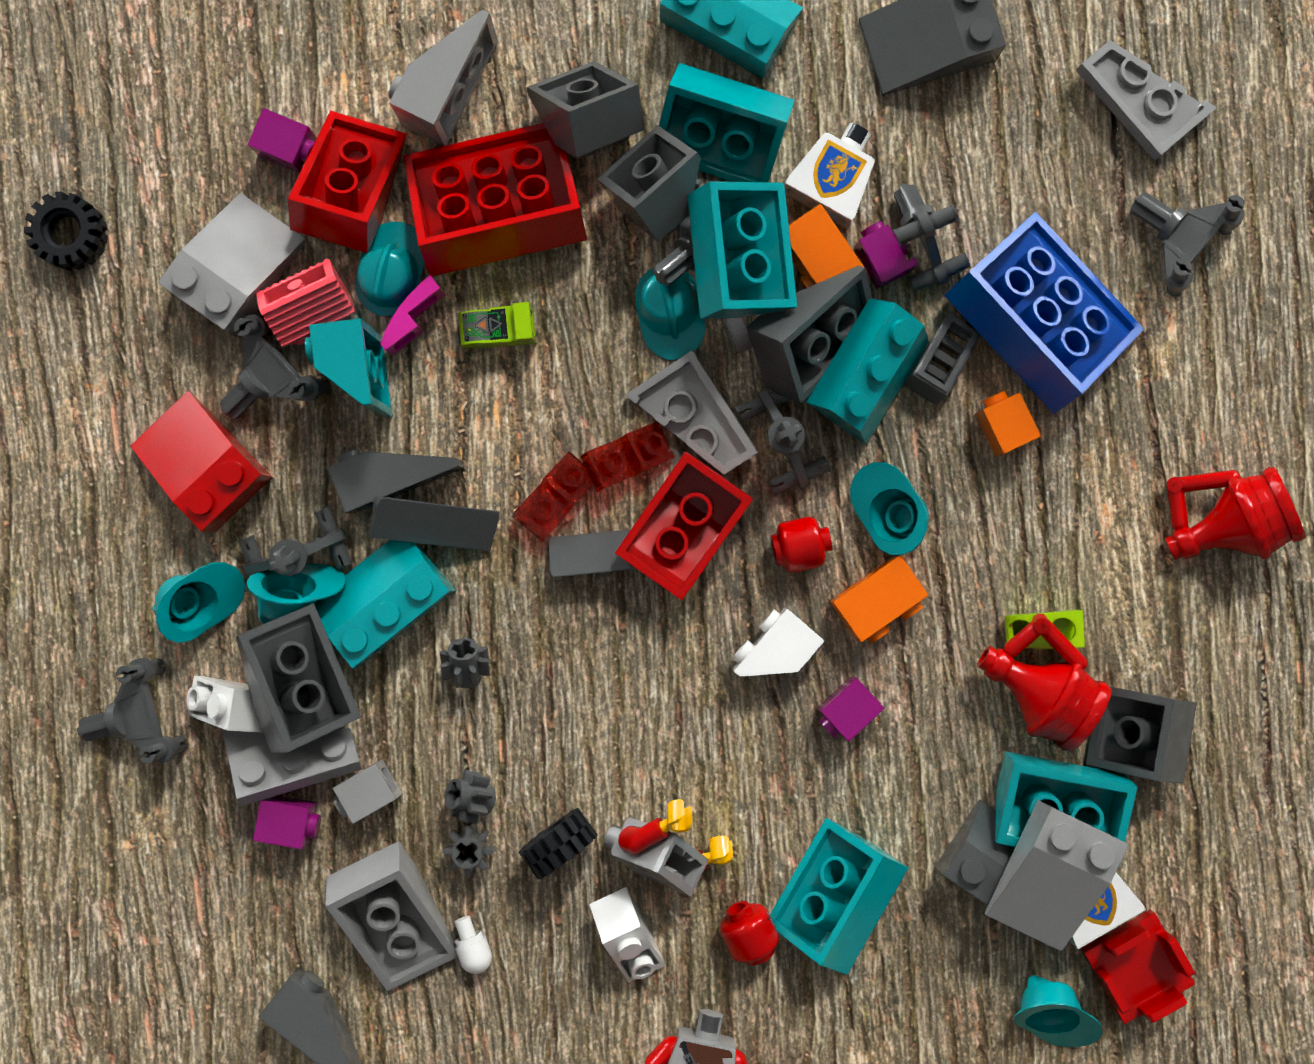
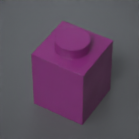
[247,108,317,173]
[817,676,885,742]
[253,795,321,849]

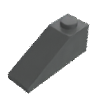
[327,449,464,514]
[259,967,363,1064]

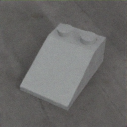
[388,9,498,146]
[158,193,307,337]
[984,800,1129,951]
[325,841,458,991]

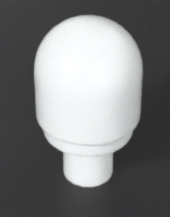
[455,916,492,974]

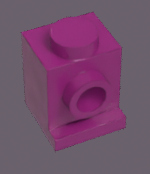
[854,221,918,290]

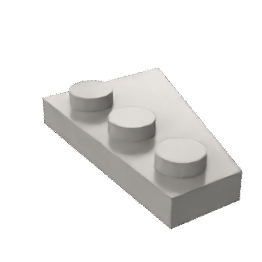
[1076,40,1217,161]
[625,351,759,475]
[222,728,362,807]

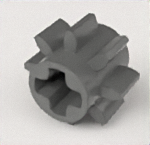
[440,638,490,688]
[445,770,496,824]
[443,823,496,877]

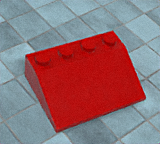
[403,123,587,277]

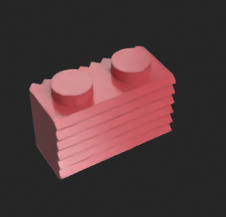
[256,259,356,347]

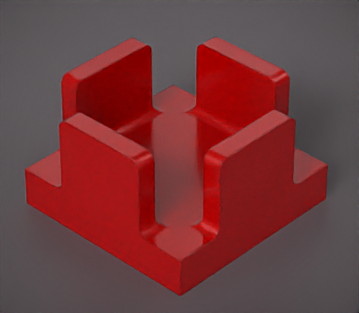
[1080,910,1196,1024]

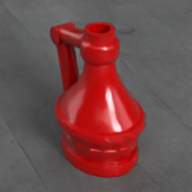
[1165,467,1306,560]
[977,613,1112,752]

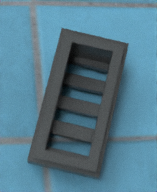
[904,312,981,405]

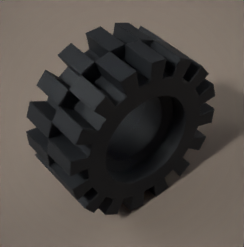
[24,192,108,270]
[518,808,598,880]

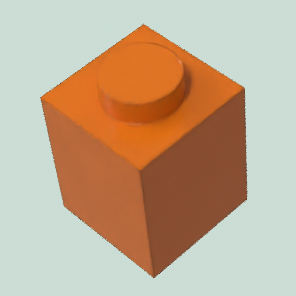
[975,390,1041,457]

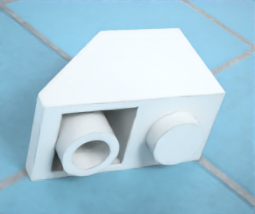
[732,608,824,677]
[187,675,263,733]
[589,887,666,983]

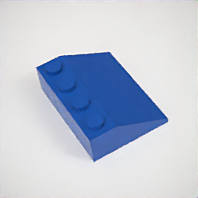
[944,211,1144,414]

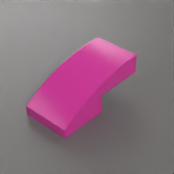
[380,275,445,356]

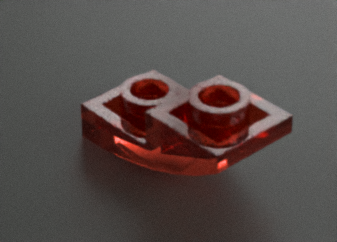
[580,421,675,492]
[512,451,599,543]

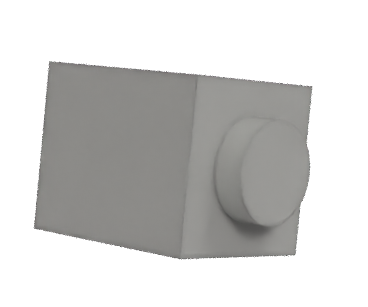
[332,759,402,824]

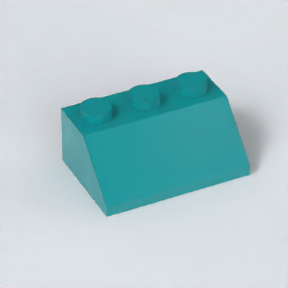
[660,0,803,79]
[659,63,795,182]
[687,181,797,319]
[806,298,929,445]
[305,318,393,418]
[315,540,456,669]
[995,751,1137,866]
[770,817,909,975]

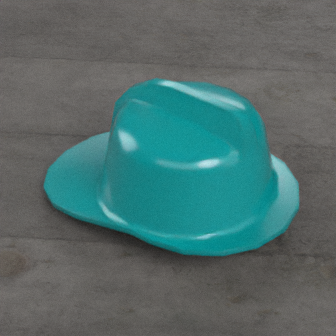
[355,221,425,316]
[635,268,705,360]
[850,462,929,555]
[152,562,245,643]
[246,563,346,624]
[1013,975,1103,1047]

